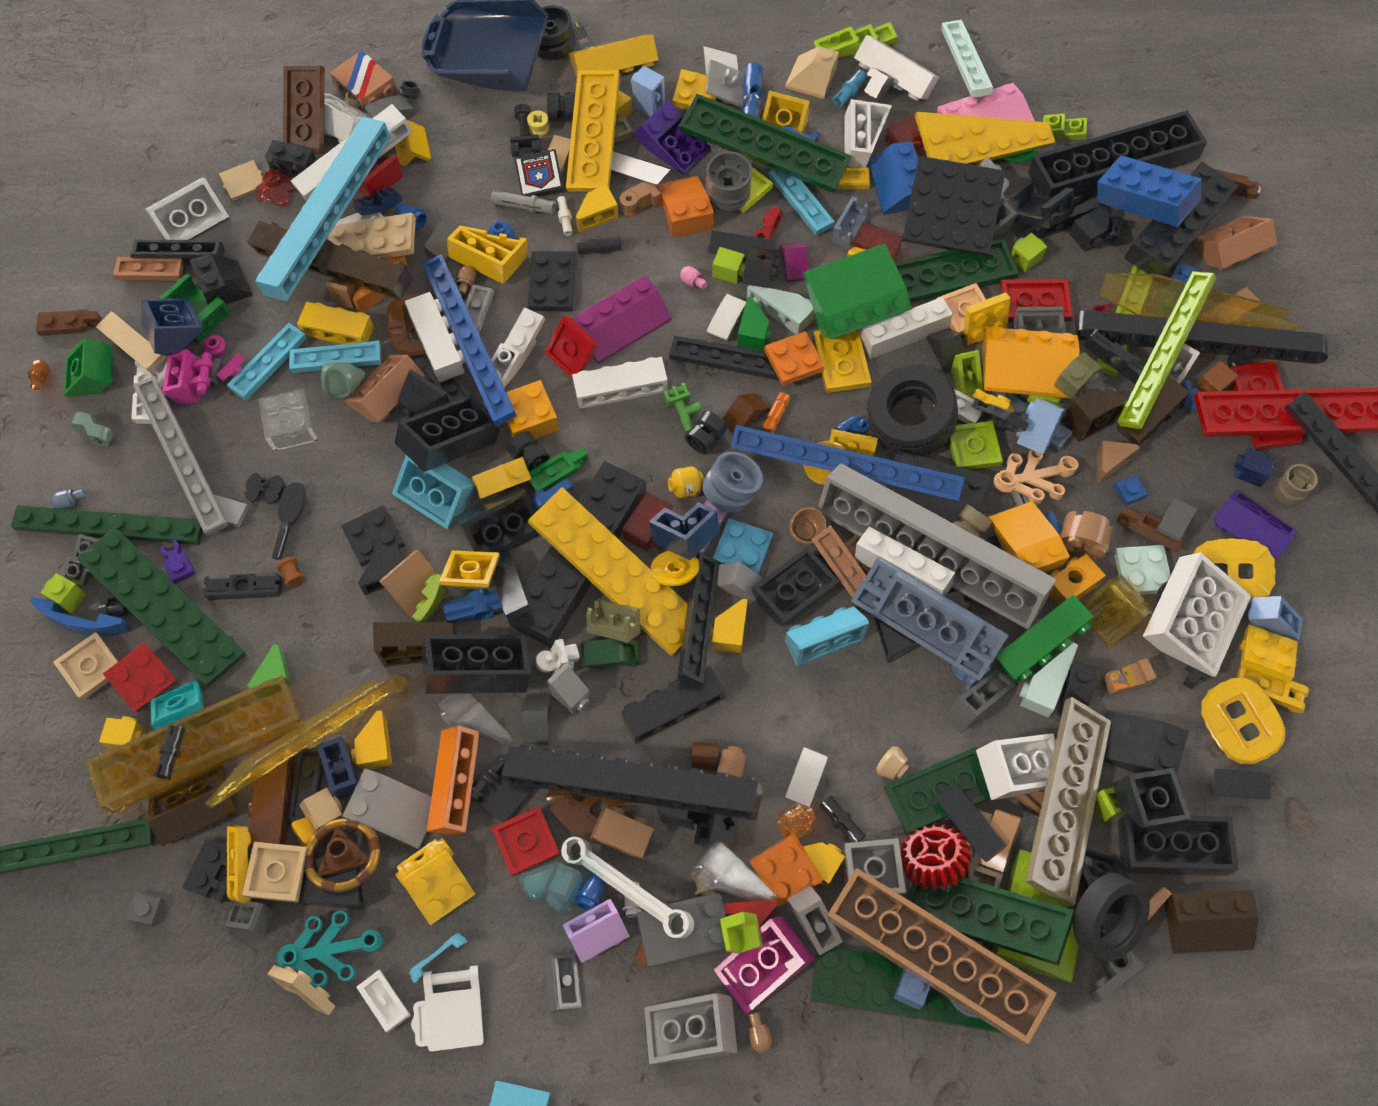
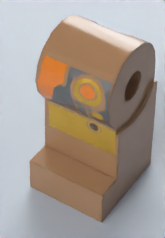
[620,181,662,217]
[1102,658,1157,696]

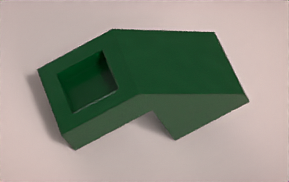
[581,639,640,670]

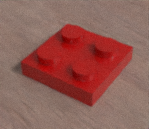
[544,316,598,379]
[103,642,178,712]
[492,806,560,877]

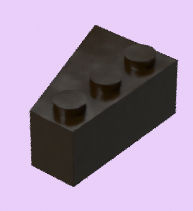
[1117,375,1189,446]
[373,621,456,667]

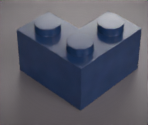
[649,502,720,561]

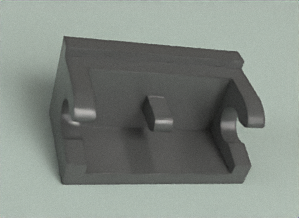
[1013,307,1064,334]

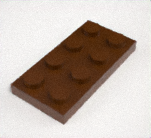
[283,66,325,154]

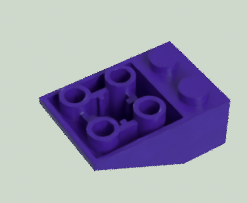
[633,100,711,175]

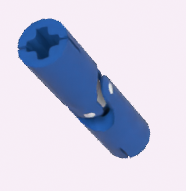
[742,63,763,119]

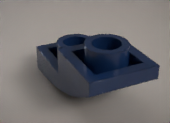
[353,187,402,215]

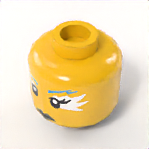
[668,467,704,498]

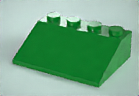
[803,244,912,339]

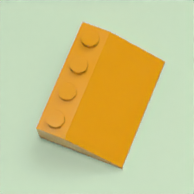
[981,327,1079,398]

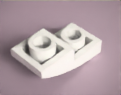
[707,294,746,342]
[785,747,828,807]

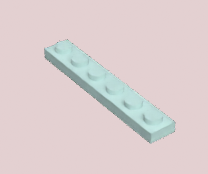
[942,20,993,98]

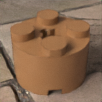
[1060,511,1114,563]

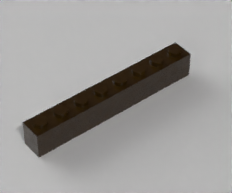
[247,220,413,301]

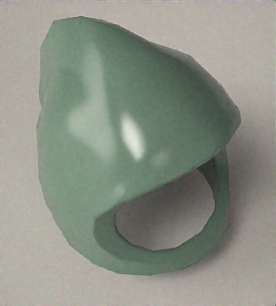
[321,362,365,399]

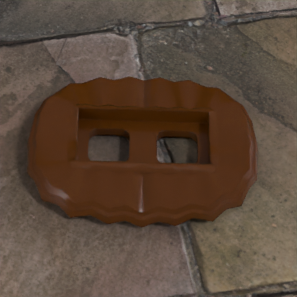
[386,292,448,357]
[547,790,634,844]

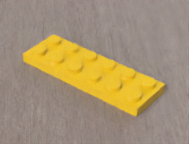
[566,70,620,192]

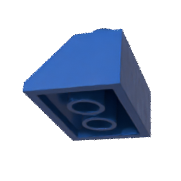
[868,141,918,215]

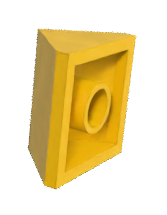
[762,91,810,134]

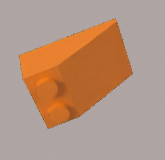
[657,176,714,238]

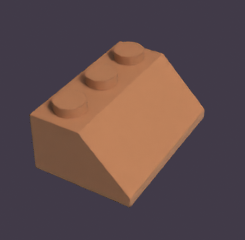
[1192,216,1277,270]
[344,355,425,422]

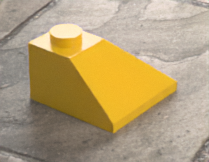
[439,550,500,589]

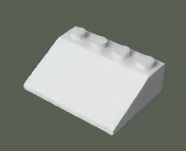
[1143,552,1251,677]

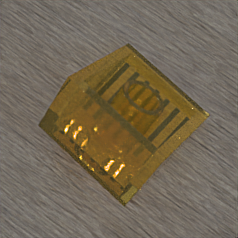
[1083,575,1154,648]

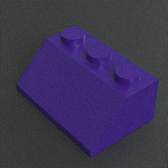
[1212,489,1297,561]

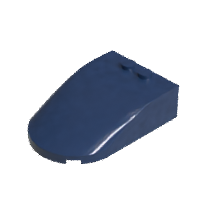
[422,0,549,91]

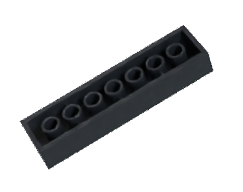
[1028,110,1207,197]
[508,461,647,648]

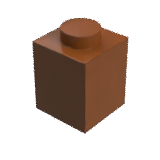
[1195,361,1238,392]

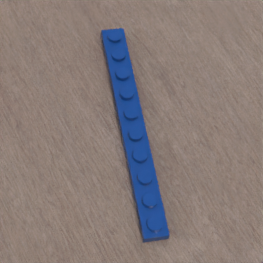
[422,254,517,427]
[731,425,965,501]

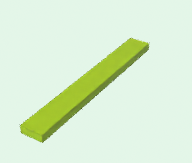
[1117,271,1216,429]

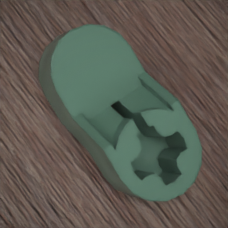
[71,412,114,447]

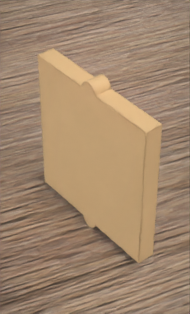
[219,160,267,201]

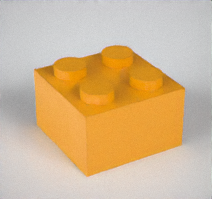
[506,380,559,439]

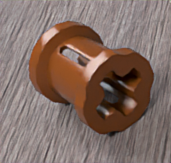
[276,557,306,589]

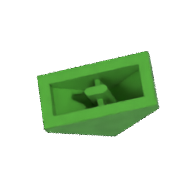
[247,644,292,696]

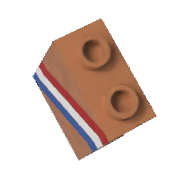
[330,50,397,113]

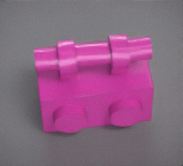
[162,349,213,406]

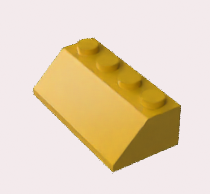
[569,35,658,77]

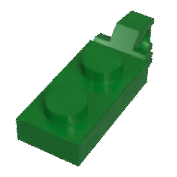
[528,447,589,492]

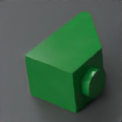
[737,297,772,351]

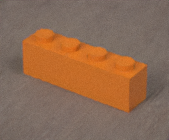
[427,725,479,836]

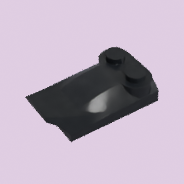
[752,547,839,626]

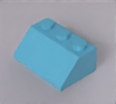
[392,455,476,529]
[785,607,869,667]

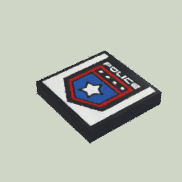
[514,149,564,197]

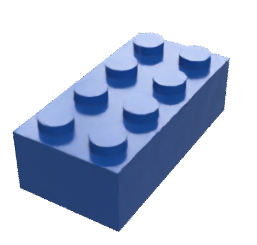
[1097,156,1202,227]

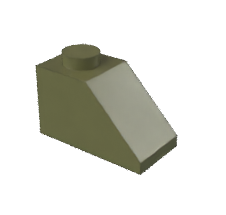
[1054,353,1102,399]

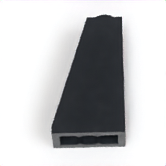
[874,591,970,663]
[267,857,365,910]

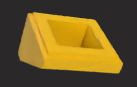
[291,817,316,847]

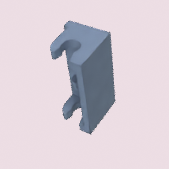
[832,196,870,250]

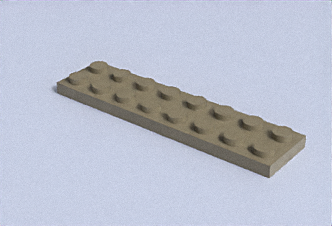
[1025,697,1111,906]

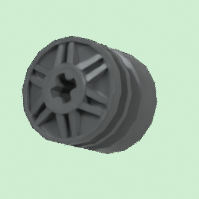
[706,151,752,211]

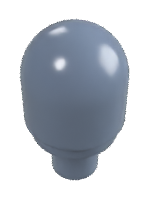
[52,489,87,509]

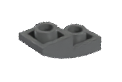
[364,95,414,119]
[62,534,99,586]

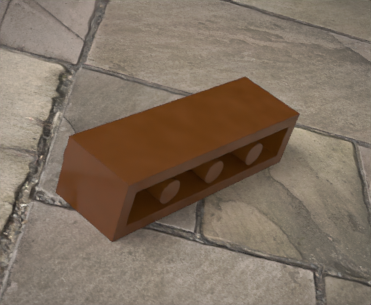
[248,742,296,849]

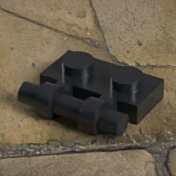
[182,838,227,903]

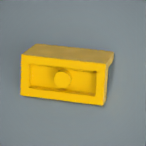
[395,120,431,166]

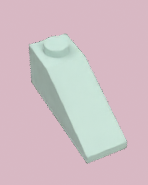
[747,285,815,334]
[1019,643,1078,717]

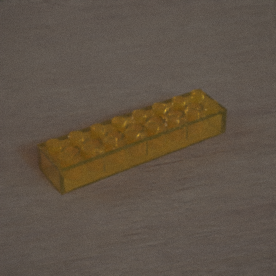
[86,675,306,814]

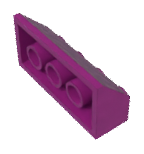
[571,275,671,364]

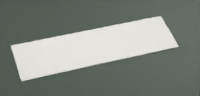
[611,152,670,184]

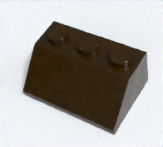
[148,765,237,847]
[1164,890,1259,954]

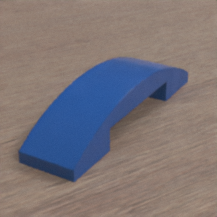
[30,596,132,637]

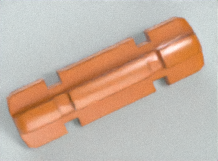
[763,392,790,433]

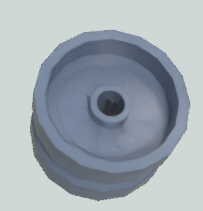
[703,451,763,513]

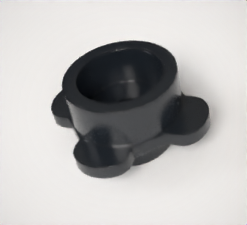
[399,81,420,99]

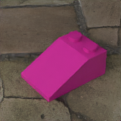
[714,916,815,1015]

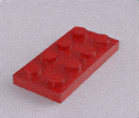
[1230,361,1303,451]

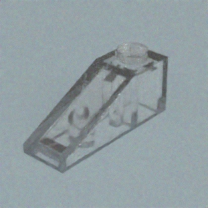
[438,693,514,746]
[692,841,778,901]

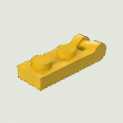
[1236,665,1310,713]
[227,826,251,903]

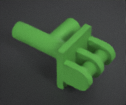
[662,383,702,433]

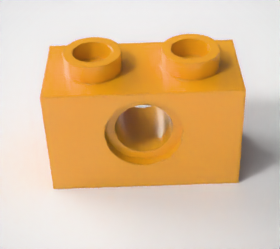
[1049,554,1106,605]

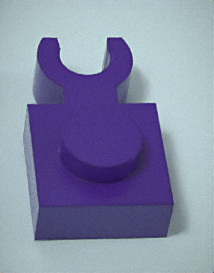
[160,540,196,584]

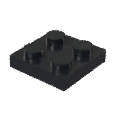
[341,505,405,567]

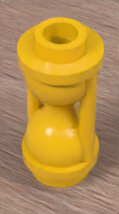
[395,837,454,887]

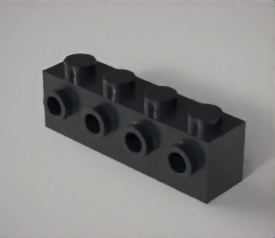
[621,666,725,744]

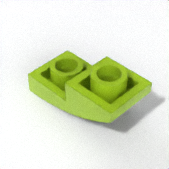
[1043,114,1088,140]
[412,574,447,622]

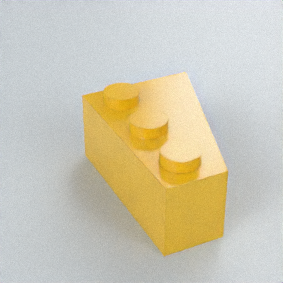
[447,226,528,284]

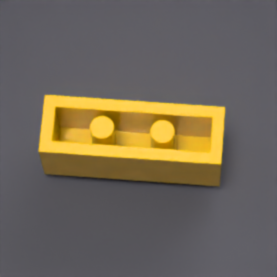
[297,302,374,344]

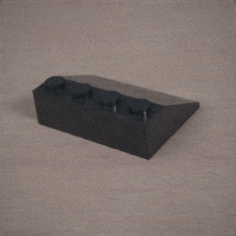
[886,450,990,523]

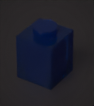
[1233,447,1276,487]

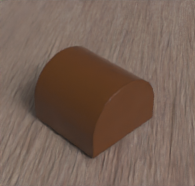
[692,742,718,770]

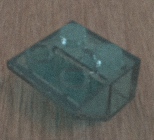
[518,861,585,912]

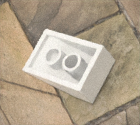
[976,734,1056,800]

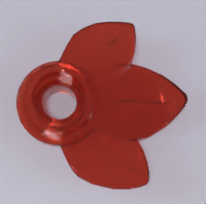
[255,169,297,206]

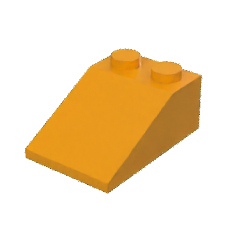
[988,501,1070,573]

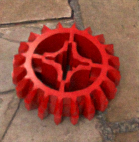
[900,823,972,891]

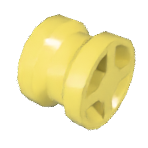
[527,110,549,138]

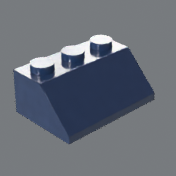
[141,298,202,355]

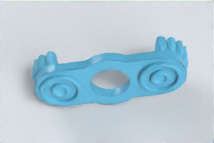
[409,933,468,983]

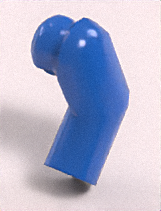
[835,416,870,433]

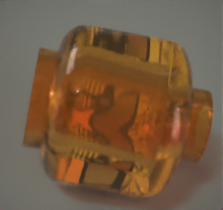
[776,803,817,840]

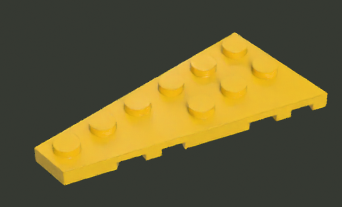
[915,112,1055,165]

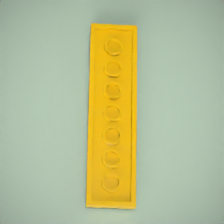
[528,487,688,656]

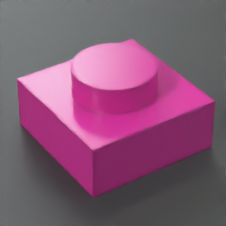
[217,353,245,381]

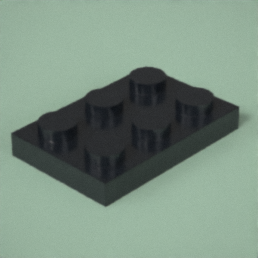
[528,251,576,312]

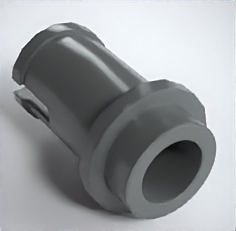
[208,358,223,388]

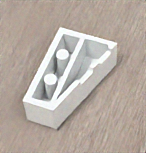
[845,99,892,168]

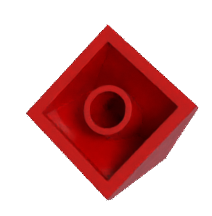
[358,154,403,198]

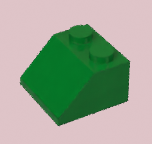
[63,337,114,397]

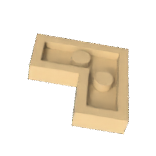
[267,965,335,1016]

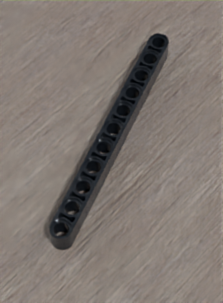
[1075,310,1328,364]

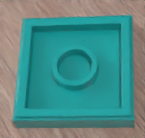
[151,680,204,732]

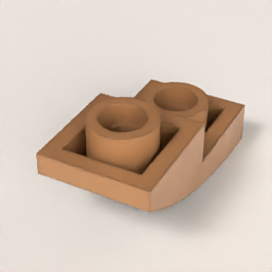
[978,809,1022,872]

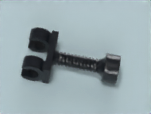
[510,104,541,157]

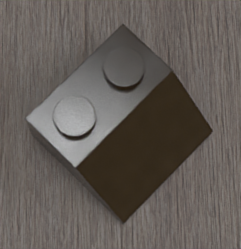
[1063,388,1128,442]

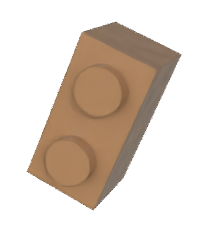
[590,806,654,858]

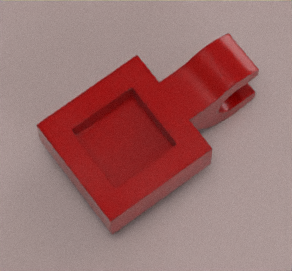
[753,205,783,240]

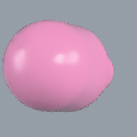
[680,266,708,290]

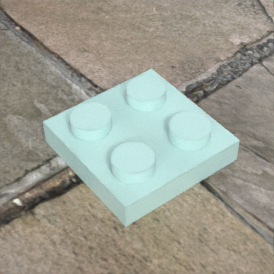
[1114,545,1171,596]

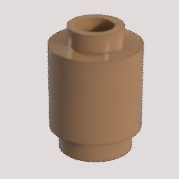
[717,746,747,778]

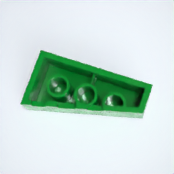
[995,594,1094,683]

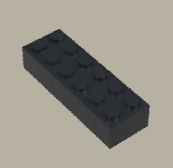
[1124,161,1238,283]

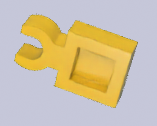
[972,389,1015,413]

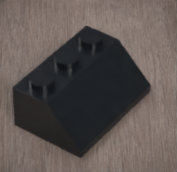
[455,485,539,553]

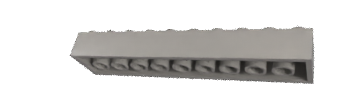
[817,463,1056,630]

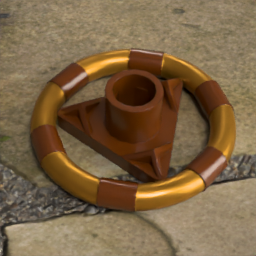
[304,818,381,893]

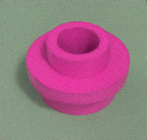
[202,335,226,357]

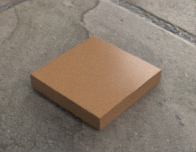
[379,549,438,618]

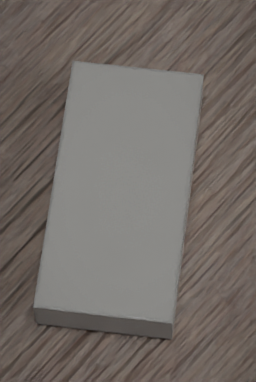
[213,494,249,528]

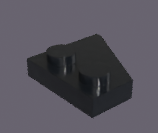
[971,398,1030,433]

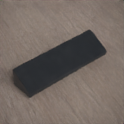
[130,239,225,259]

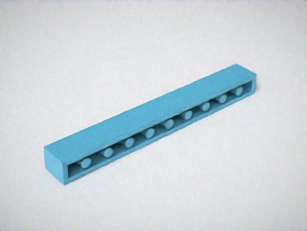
[255,117,391,301]

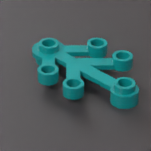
[277,910,383,988]

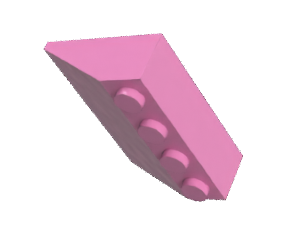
[937,83,1035,121]

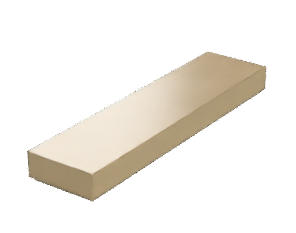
[96,311,167,373]

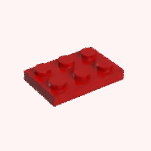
[1000,279,1073,322]

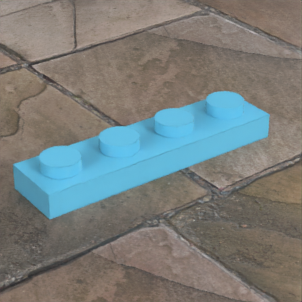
[769,169,835,236]
[227,323,307,401]
[289,341,382,374]

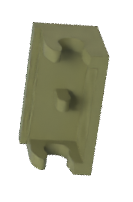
[586,599,641,643]

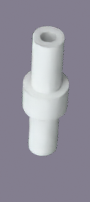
[557,196,572,236]

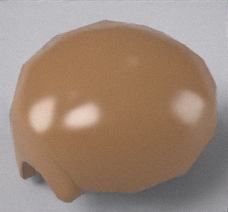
[789,507,827,546]

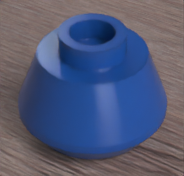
[487,221,516,239]

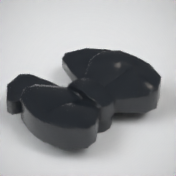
[244,473,284,504]

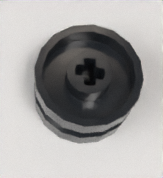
[537,5,576,60]

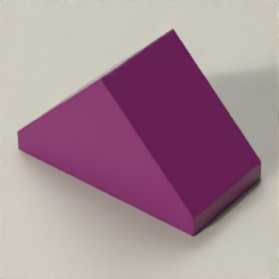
[780,242,808,282]

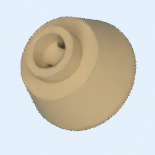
[876,746,909,780]

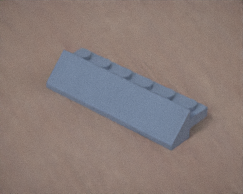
[851,557,1009,682]

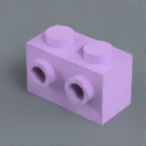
[563,899,630,963]

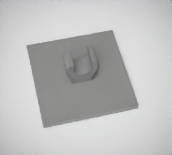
[705,59,745,108]

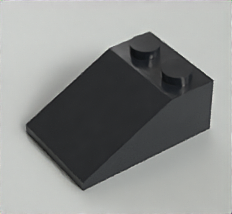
[1103,711,1189,776]

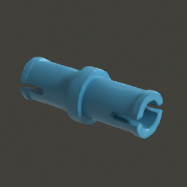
[832,70,868,108]

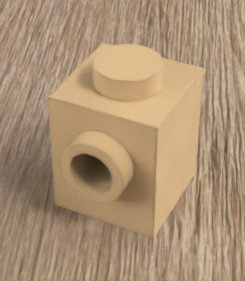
[299,788,342,830]

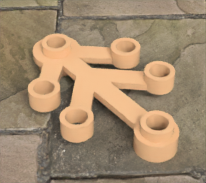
[993,449,1078,505]

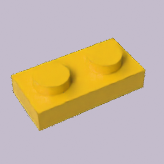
[830,429,878,456]

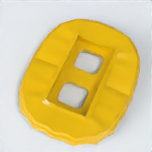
[1193,538,1276,603]
[1201,678,1285,764]

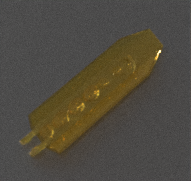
[1099,273,1300,330]
[205,675,408,808]

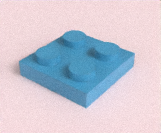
[713,518,774,575]

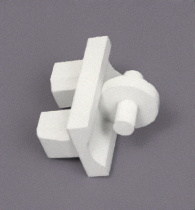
[535,639,579,677]

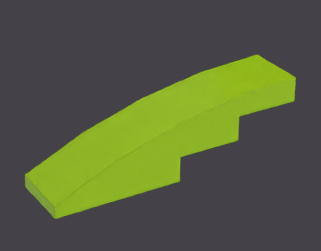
[813,22,898,58]

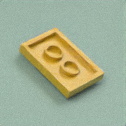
[813,329,872,393]

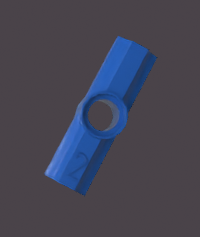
[443,589,504,623]

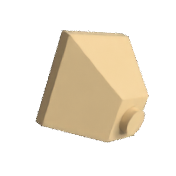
[785,46,839,99]

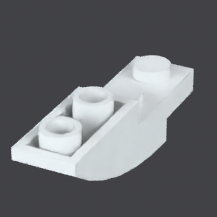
[491,308,545,388]

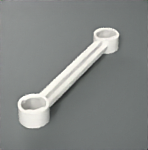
[561,837,694,939]

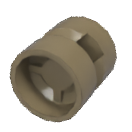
[1274,464,1318,506]
[953,504,993,538]

